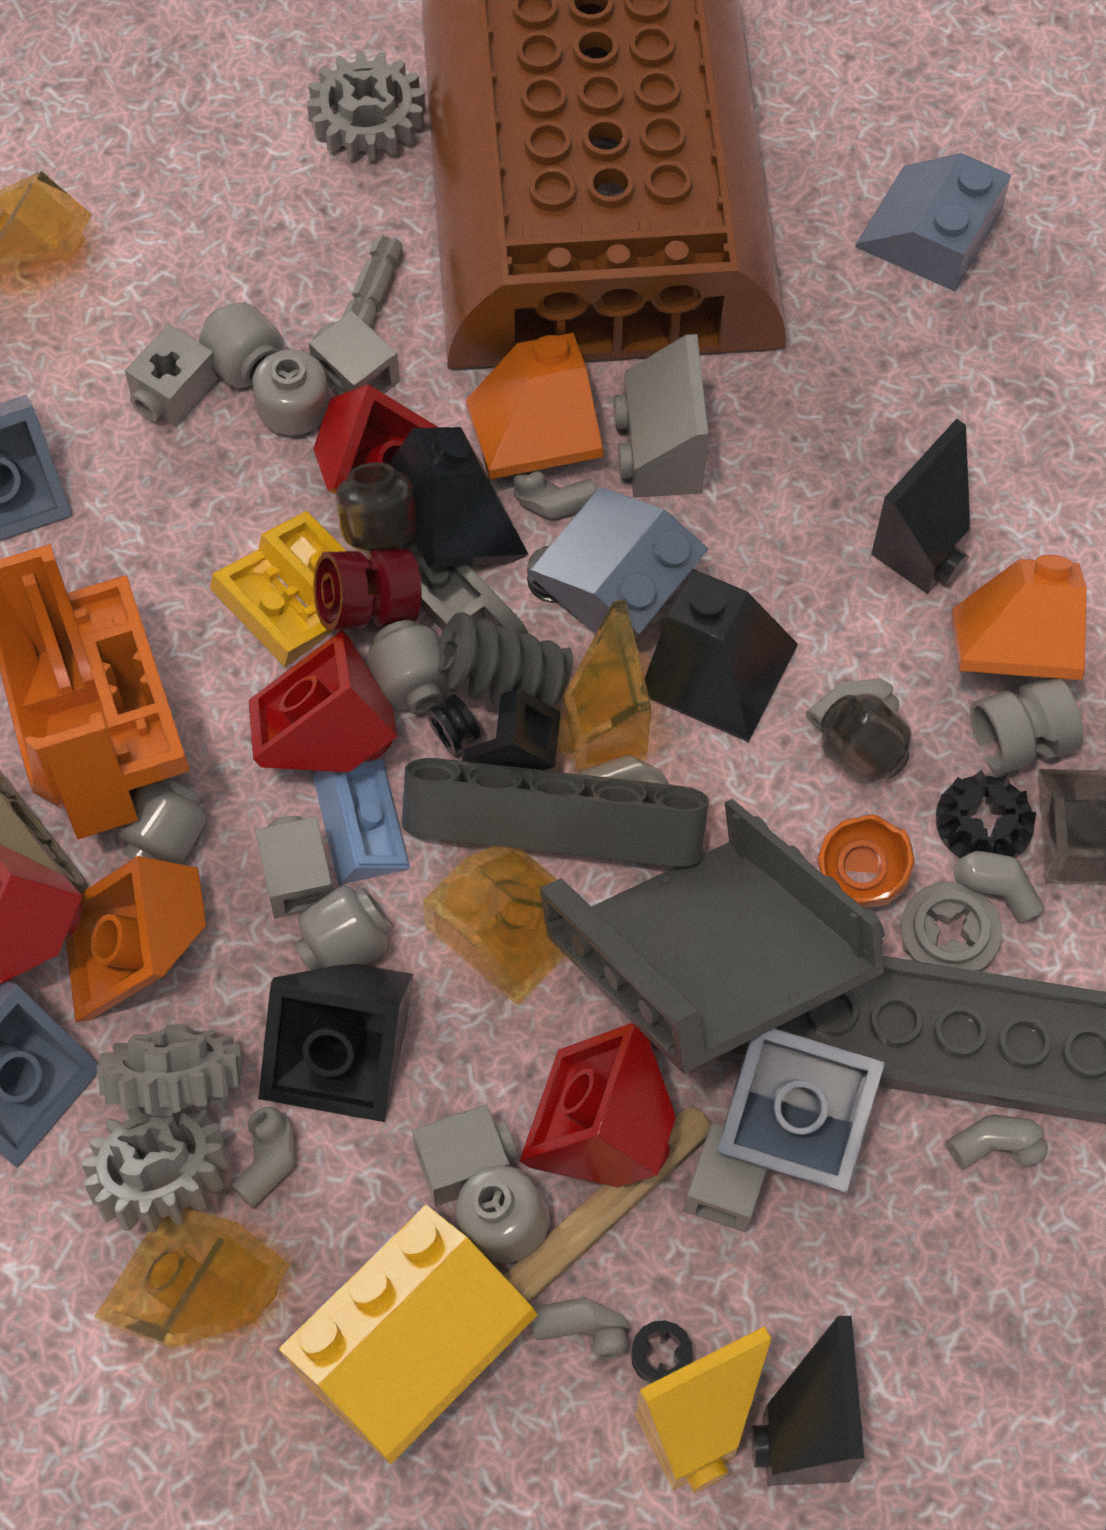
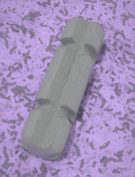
[342,235,403,330]

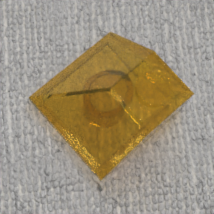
[0,171,92,276]
[557,600,652,773]
[423,846,566,1006]
[95,1208,291,1349]

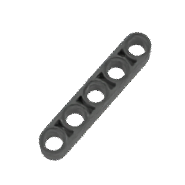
[402,758,709,867]

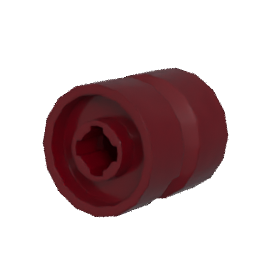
[313,549,422,630]

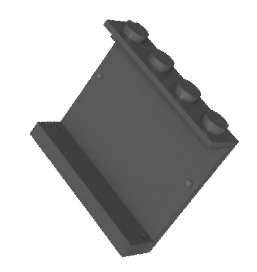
[539,799,885,1074]

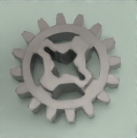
[307,51,425,161]
[96,1024,243,1117]
[81,1107,229,1232]

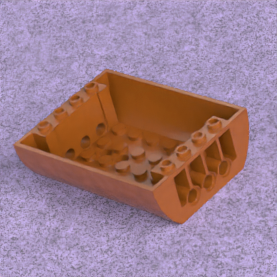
[422,0,786,369]

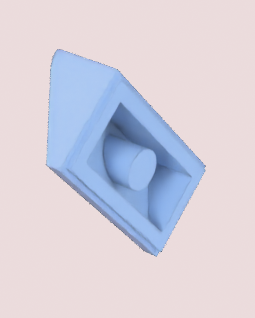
[313,759,410,885]

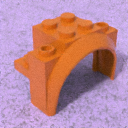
[0,544,190,840]

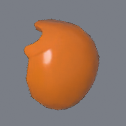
[817,815,915,909]

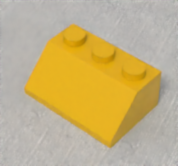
[279,1205,538,1465]

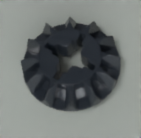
[936,770,1036,858]

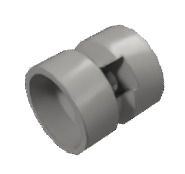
[970,678,1083,776]

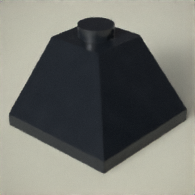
[871,419,970,594]
[382,427,528,568]
[639,569,798,743]
[258,964,413,1122]
[751,1316,865,1486]

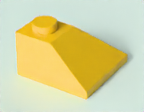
[635,1326,772,1493]

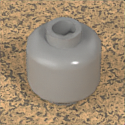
[199,302,284,388]
[252,349,329,436]
[365,620,448,714]
[114,778,207,864]
[294,885,393,970]
[456,1165,550,1263]

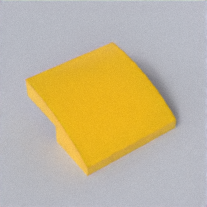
[210,510,346,667]

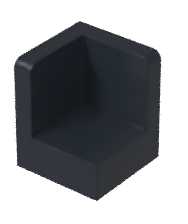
[462,688,561,770]

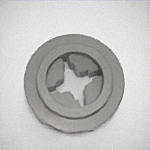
[900,882,1002,971]

